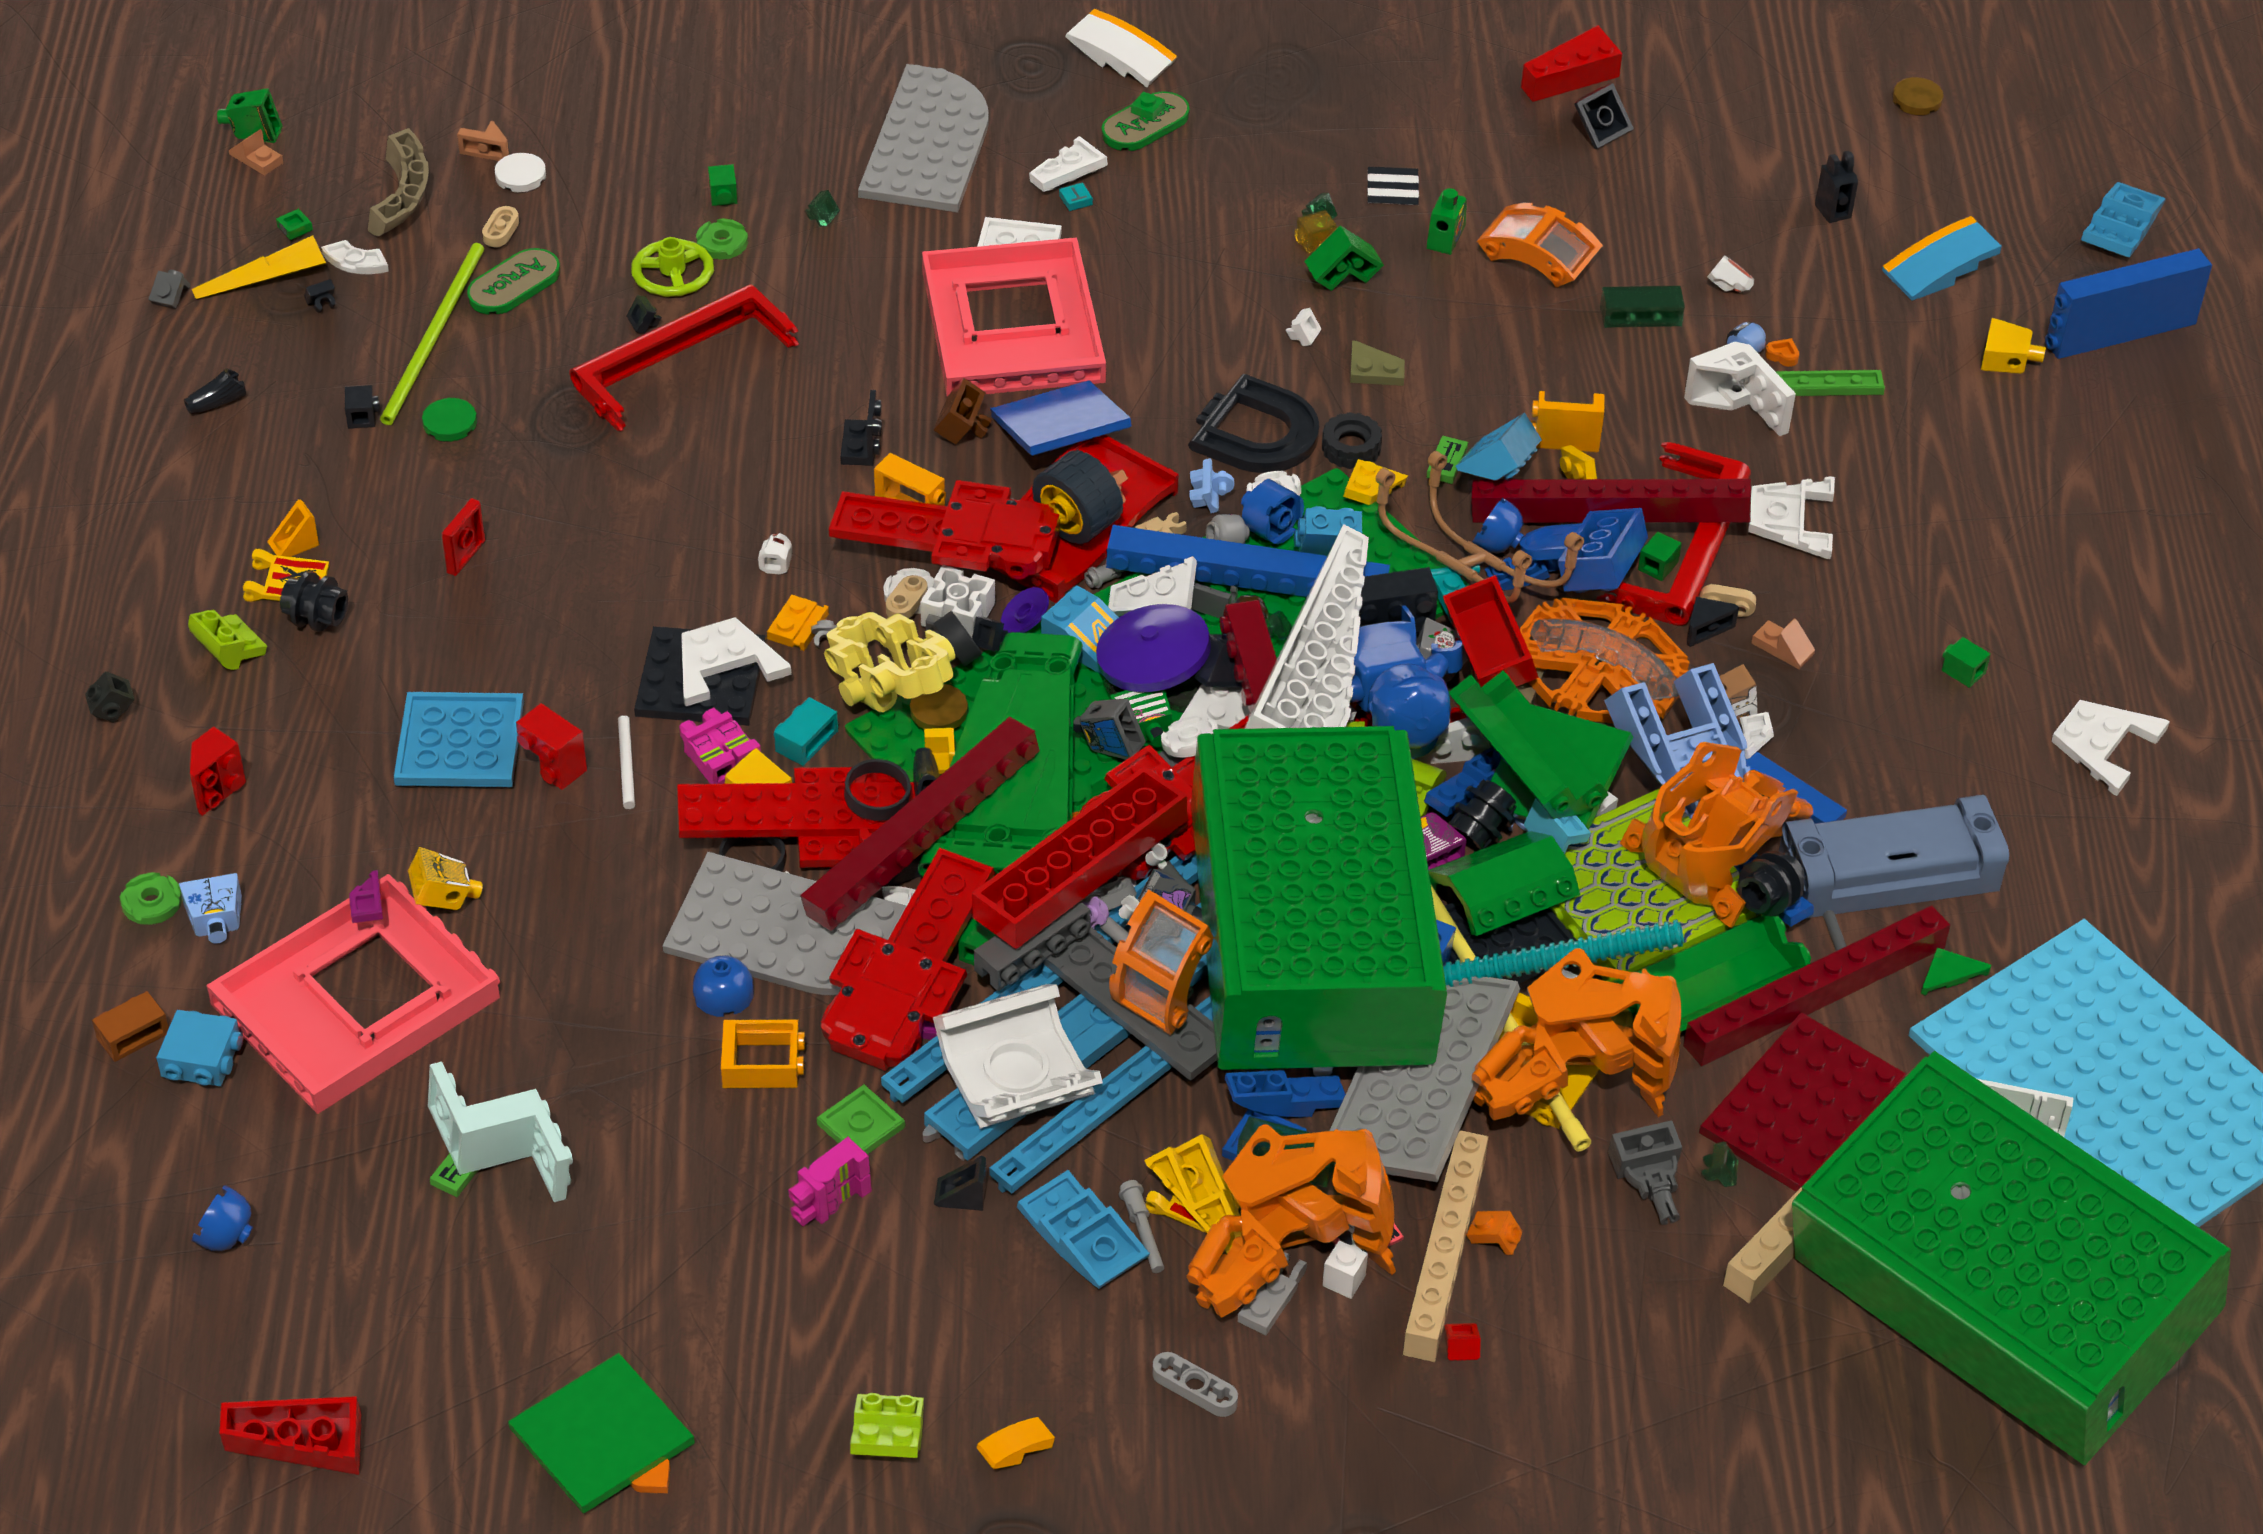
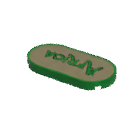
[1102,91,1190,151]
[467,248,560,314]

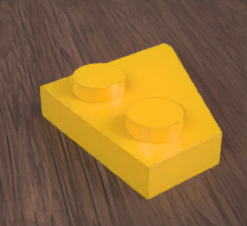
[1560,445,1597,479]
[1343,459,1408,505]

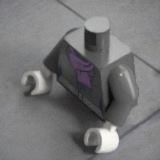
[1119,843,1203,937]

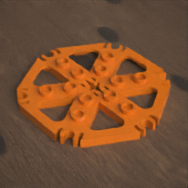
[1520,598,1690,724]

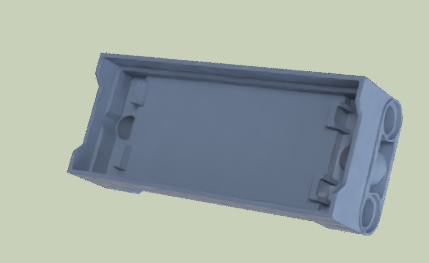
[1779,795,2009,918]

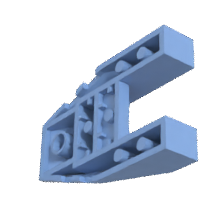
[1604,663,1750,819]

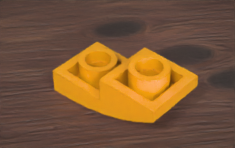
[977,1417,1055,1469]

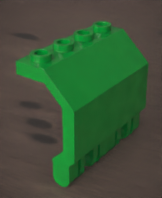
[1429,831,1581,936]

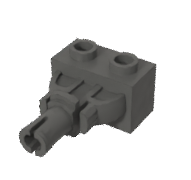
[1608,1120,1682,1225]

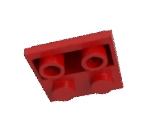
[190,726,246,816]

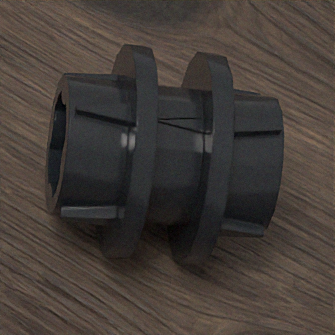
[280,571,348,632]
[1449,779,1517,850]
[1736,851,1806,916]

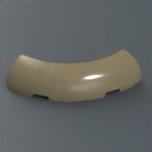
[368,128,429,236]

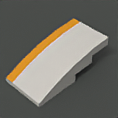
[1065,9,1177,87]

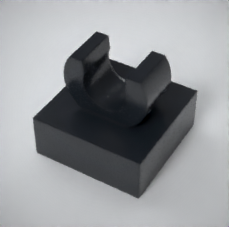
[304,279,335,313]
[626,295,662,333]
[972,616,1008,651]

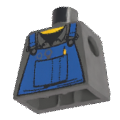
[1074,699,1146,760]

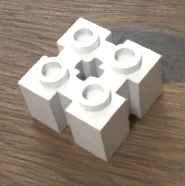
[921,565,995,638]

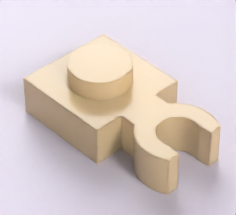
[1135,512,1187,535]

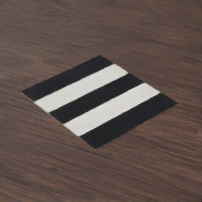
[1368,167,1419,205]

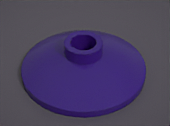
[1001,587,1049,633]

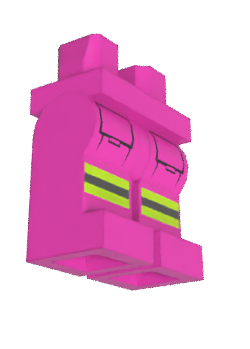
[679,708,761,784]
[788,1137,872,1226]

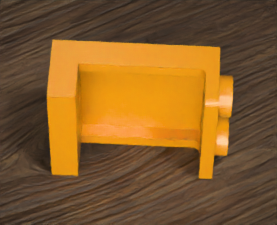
[1530,391,1604,452]

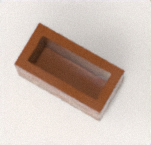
[92,991,169,1062]

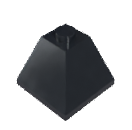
[1574,83,1634,149]
[1192,633,1242,688]

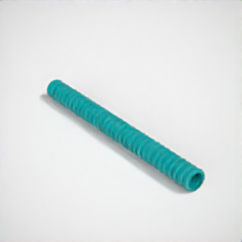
[1443,919,1684,987]

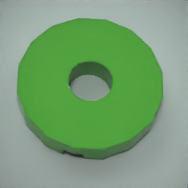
[696,219,748,260]
[120,872,182,925]

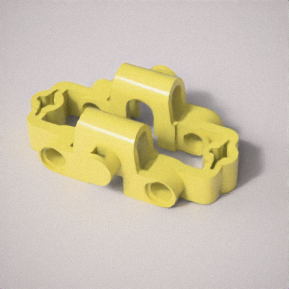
[824,612,955,712]

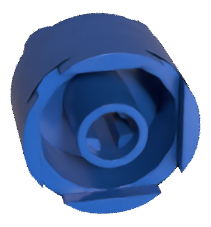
[1241,479,1304,544]

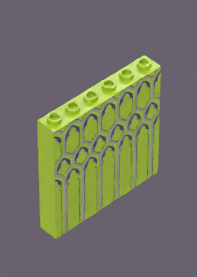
[1549,788,1760,982]

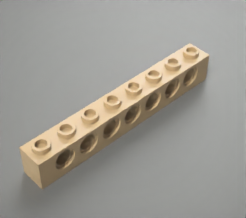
[1403,1130,1489,1362]

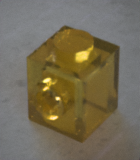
[1295,210,1337,253]

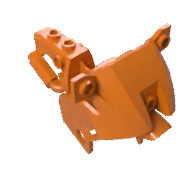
[1620,742,1813,928]
[1472,948,1681,1121]
[1187,1124,1396,1318]

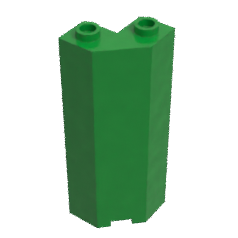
[1449,670,1609,819]
[1614,914,1811,1032]

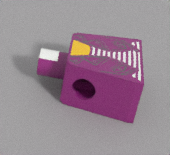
[1421,813,1466,870]

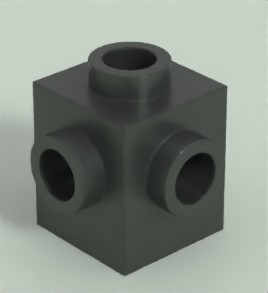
[85,671,135,722]

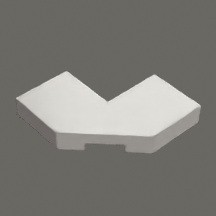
[1740,712,1774,759]

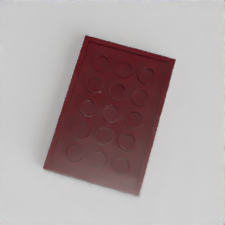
[1699,1012,1906,1192]

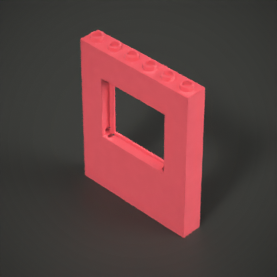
[922,237,1106,396]
[207,874,500,1114]

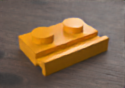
[767,595,829,651]

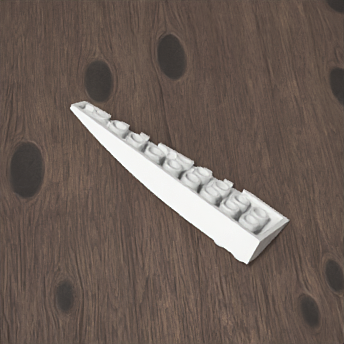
[1244,524,1369,729]

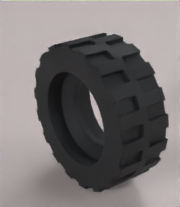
[1322,412,1382,469]

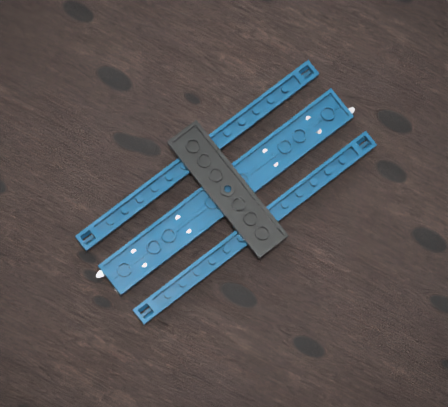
[881,853,1217,1194]

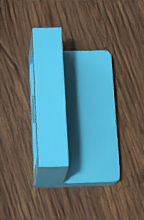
[1524,798,1591,854]

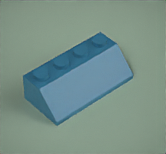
[1456,412,1542,481]

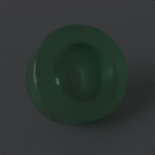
[1267,611,1292,641]

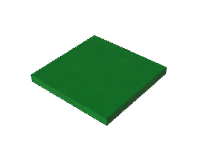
[1491,704,1633,830]
[508,1353,695,1514]

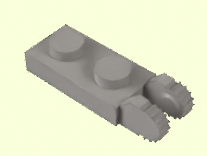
[1238,1251,1308,1335]

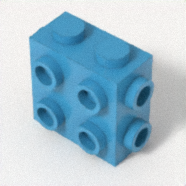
[1294,506,1362,556]
[156,1010,243,1086]

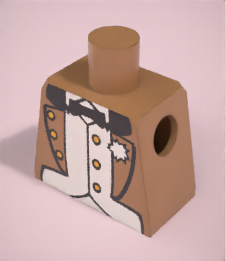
[1719,664,1757,724]

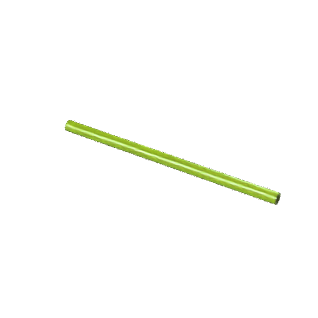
[380,243,484,425]

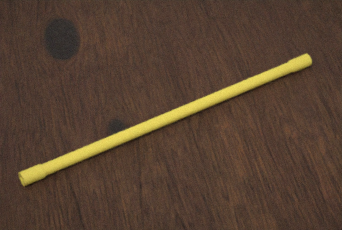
[1431,885,1591,1152]

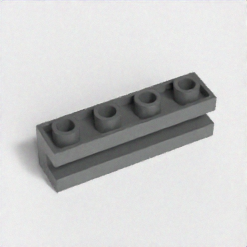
[974,901,1090,991]

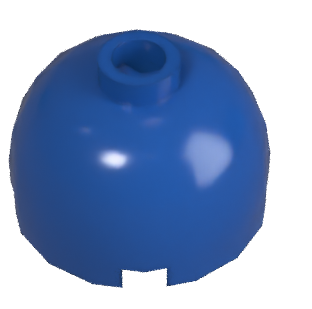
[1472,497,1524,554]
[693,955,754,1017]
[192,1185,253,1251]

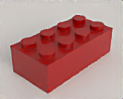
[1443,575,1539,687]

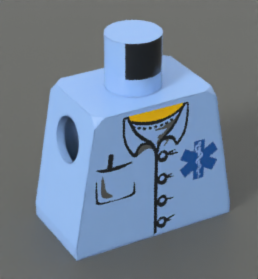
[179,873,242,943]

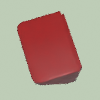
[1444,1323,1481,1360]

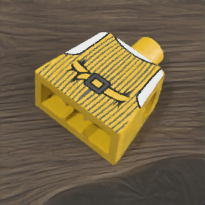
[408,847,483,910]

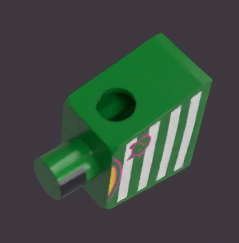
[1110,690,1172,747]

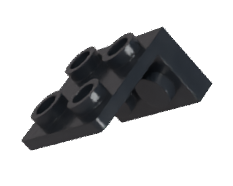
[840,390,882,466]

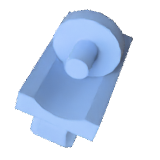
[1190,458,1234,513]

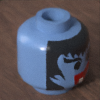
[1726,321,1766,353]

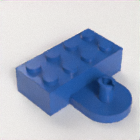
[1520,508,1648,593]

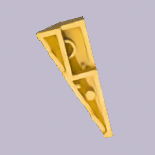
[191,235,327,299]
[1144,1134,1243,1253]

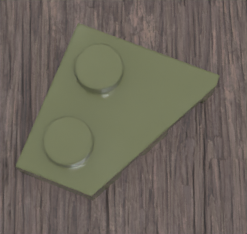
[1350,340,1405,386]

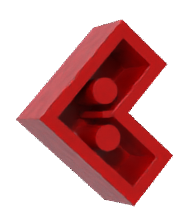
[516,703,587,790]

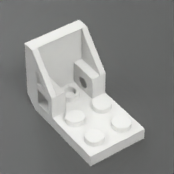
[1684,342,1796,436]

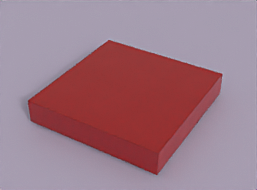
[442,498,485,576]

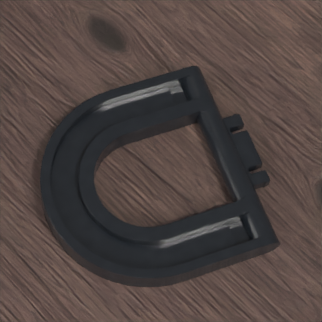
[1188,374,1319,473]

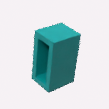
[774,697,838,766]

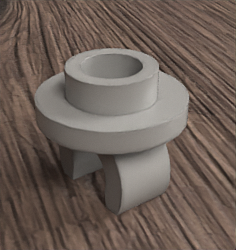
[811,620,837,648]

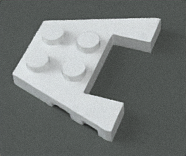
[1748,477,1835,559]
[682,617,791,706]
[1179,684,1250,729]
[2052,700,2170,796]

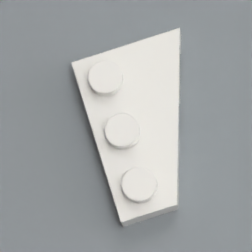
[1029,136,1108,192]
[977,217,1062,247]
[1108,556,1197,616]
[1415,718,1491,764]

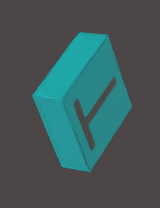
[1059,183,1093,211]

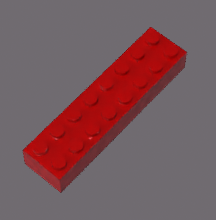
[972,766,1187,949]

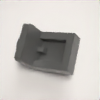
[148,270,190,309]

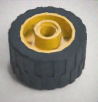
[1032,450,1123,544]

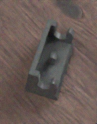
[1191,582,1238,618]

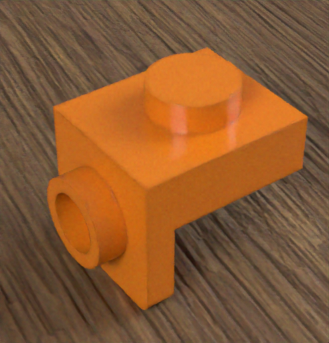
[1466,1211,1522,1255]

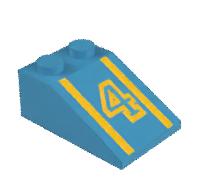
[1041,585,1119,675]

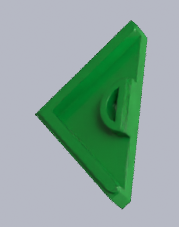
[1921,948,1991,996]

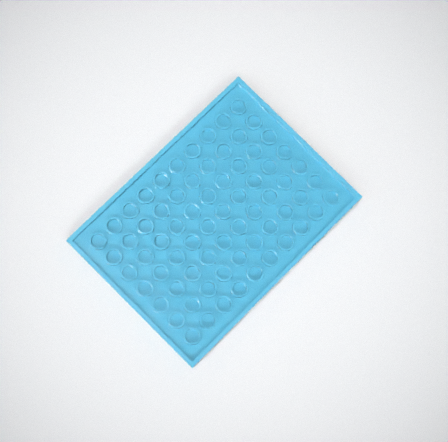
[1908,919,2263,1227]

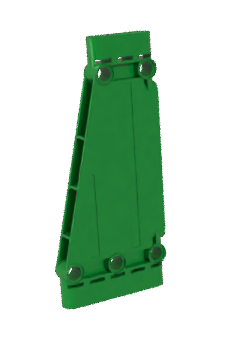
[918,632,1083,877]

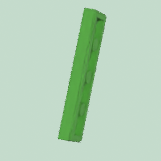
[1775,370,1885,396]

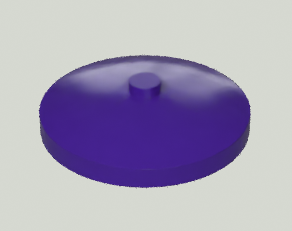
[1096,604,1211,692]

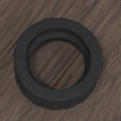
[934,611,982,667]

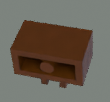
[934,378,992,445]

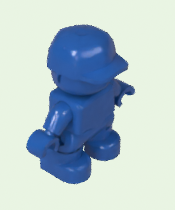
[1350,605,1463,759]

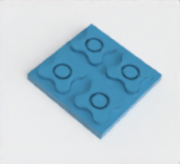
[394,692,524,787]

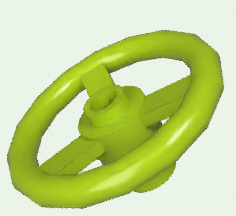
[631,237,714,297]

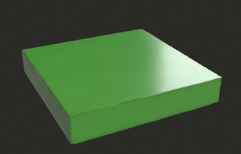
[817,1084,905,1155]

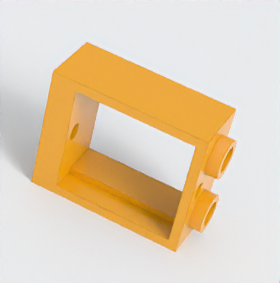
[874,453,946,506]
[721,1020,805,1088]

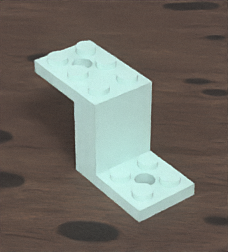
[428,1062,573,1202]

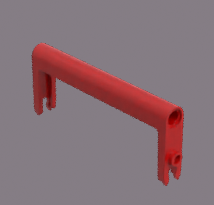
[569,284,799,431]
[1596,442,1751,626]

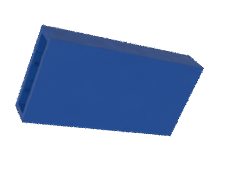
[2045,248,2212,359]

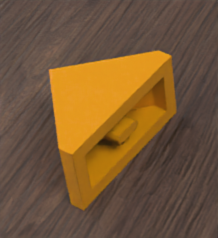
[267,499,319,557]

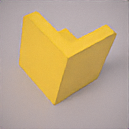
[924,728,955,774]

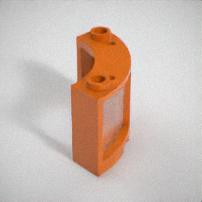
[1477,203,1603,287]
[1109,890,1214,1035]

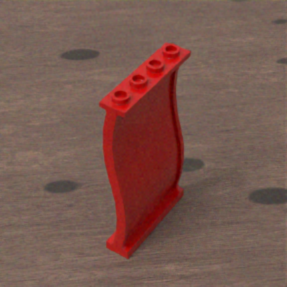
[989,435,1179,603]

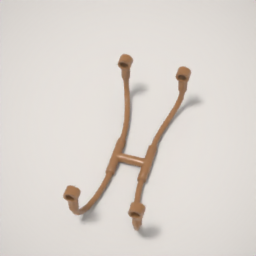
[1376,451,1584,604]

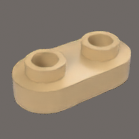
[482,206,519,248]
[886,575,928,618]
[1700,584,1756,617]

